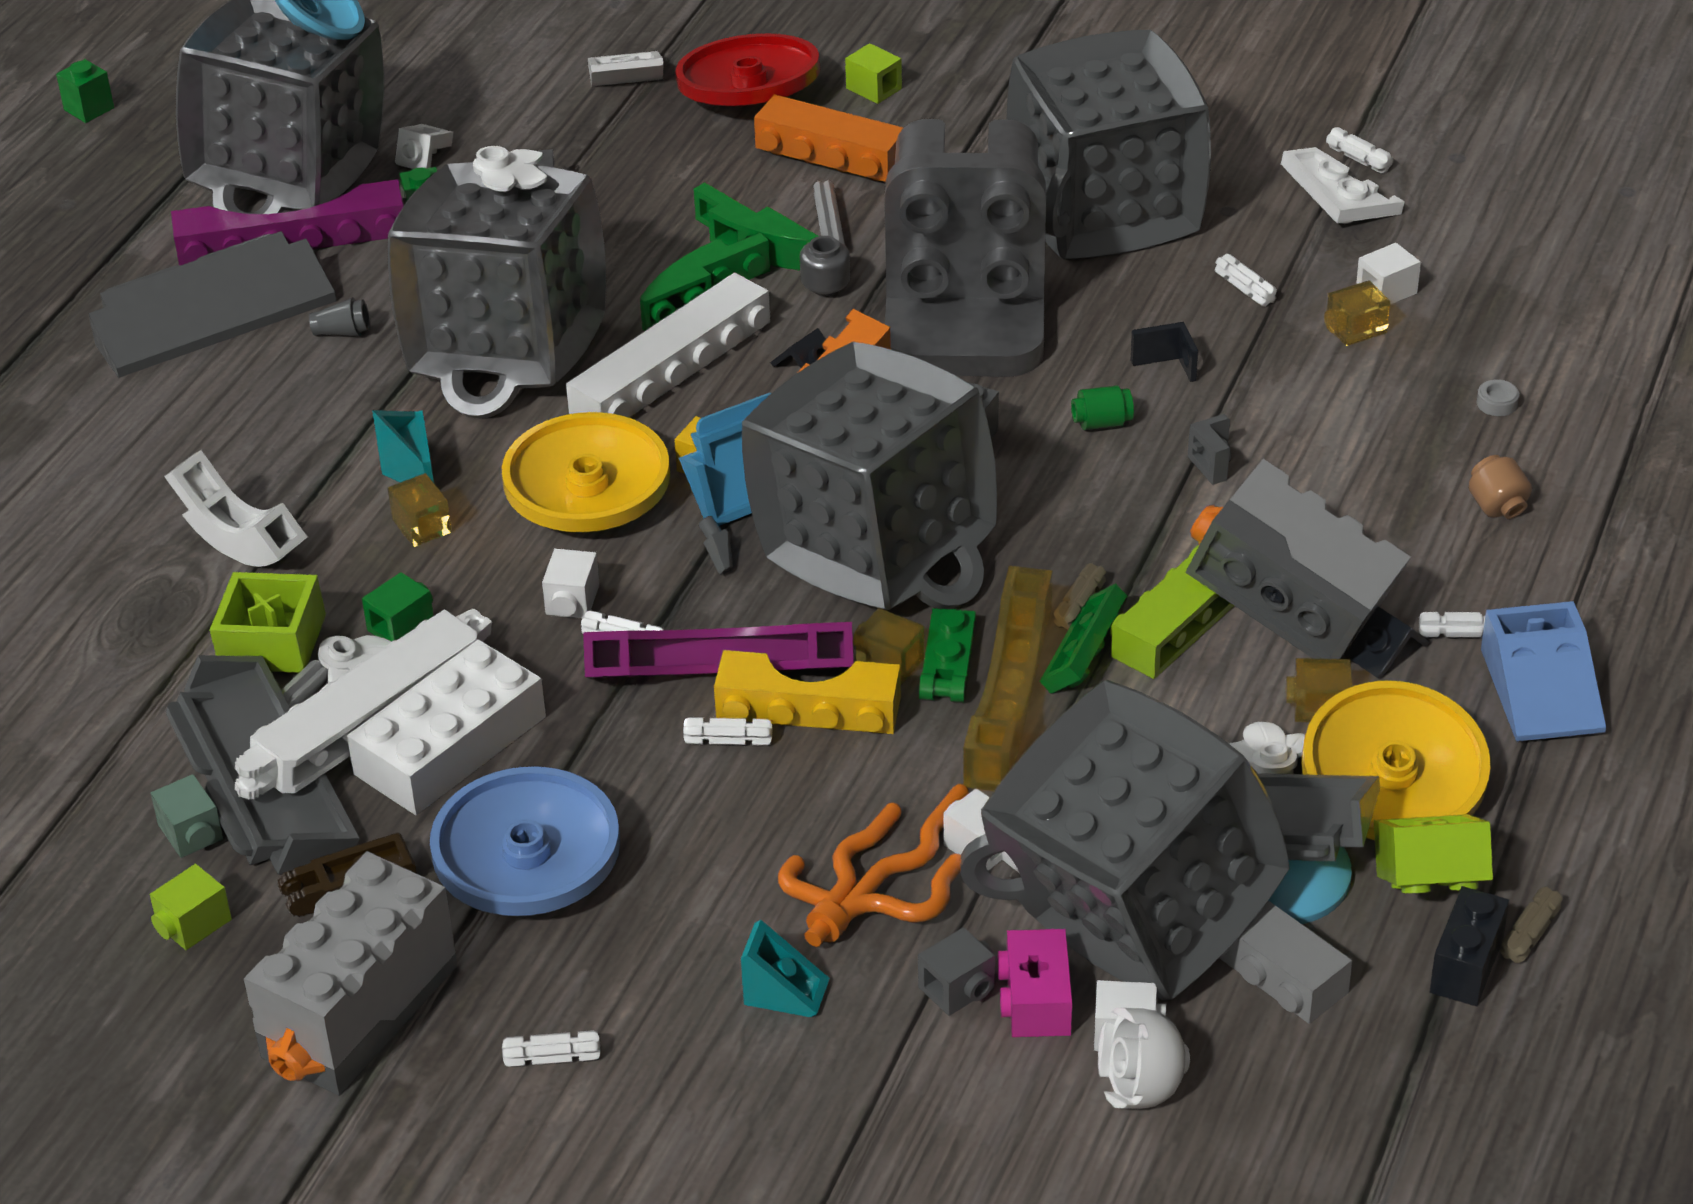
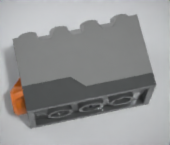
[1185,459,1411,671]
[244,851,457,1096]

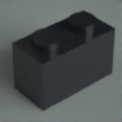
[1429,886,1510,1007]

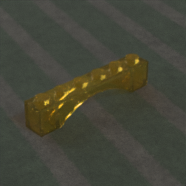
[963,566,1053,791]

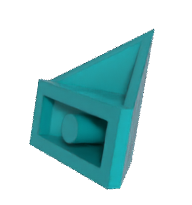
[372,410,435,494]
[741,920,830,1017]

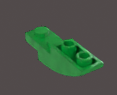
[694,182,819,270]
[640,233,770,332]

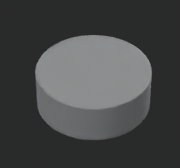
[1477,379,1519,416]

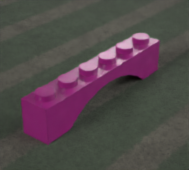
[171,179,403,265]
[583,622,854,678]

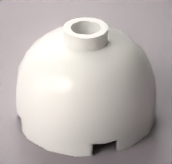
[1098,1008,1190,1109]

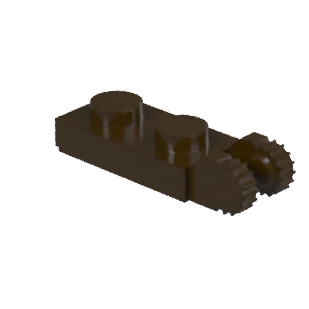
[277,832,417,917]

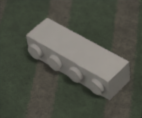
[1218,901,1352,1024]

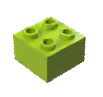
[210,572,326,673]
[1374,814,1493,893]

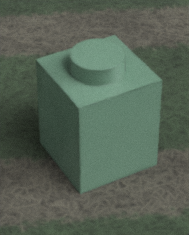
[150,774,223,858]

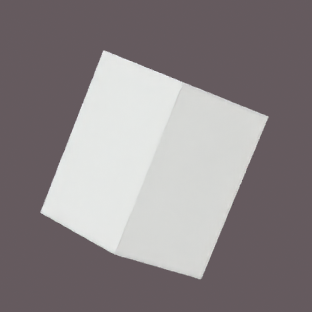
[588,51,663,87]

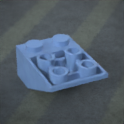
[1481,601,1606,742]

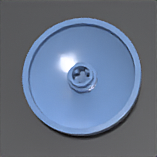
[430,767,620,916]

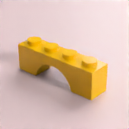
[714,650,901,734]

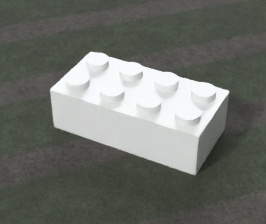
[347,639,546,816]

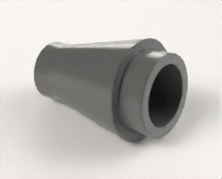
[309,297,370,336]

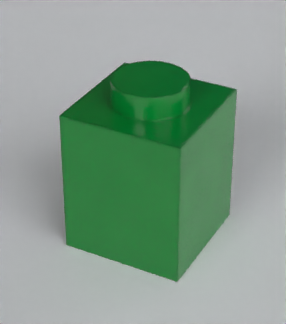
[56,59,114,123]
[362,572,434,642]

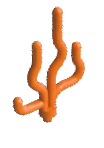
[778,784,969,947]

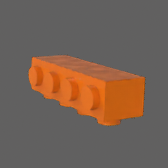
[754,94,903,182]

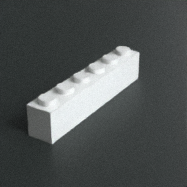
[566,272,770,418]

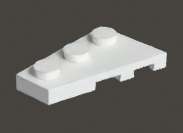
[1281,147,1405,224]

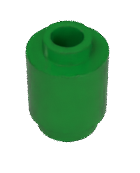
[1071,385,1134,430]

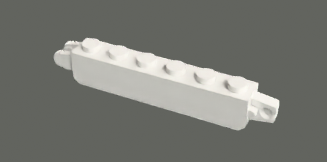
[235,609,492,800]

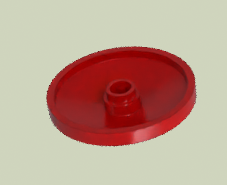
[675,33,820,106]

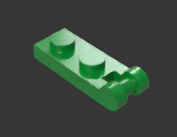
[919,608,976,703]

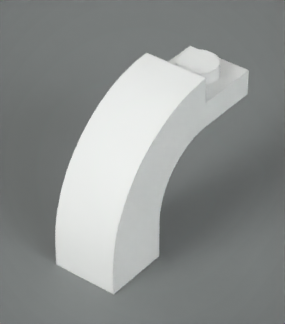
[164,450,308,567]

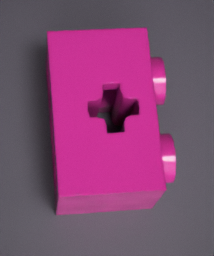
[997,929,1072,1037]

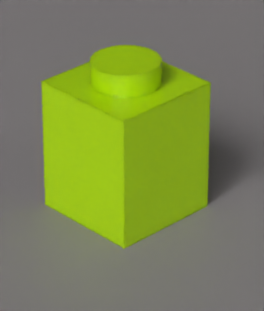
[845,43,902,104]
[150,863,232,950]

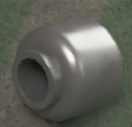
[800,236,850,296]

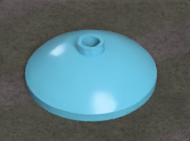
[275,0,365,40]
[1268,847,1352,924]

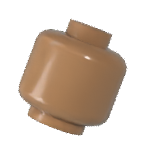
[1468,455,1532,519]

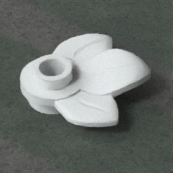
[473,146,547,191]
[318,635,391,683]
[1229,722,1305,774]

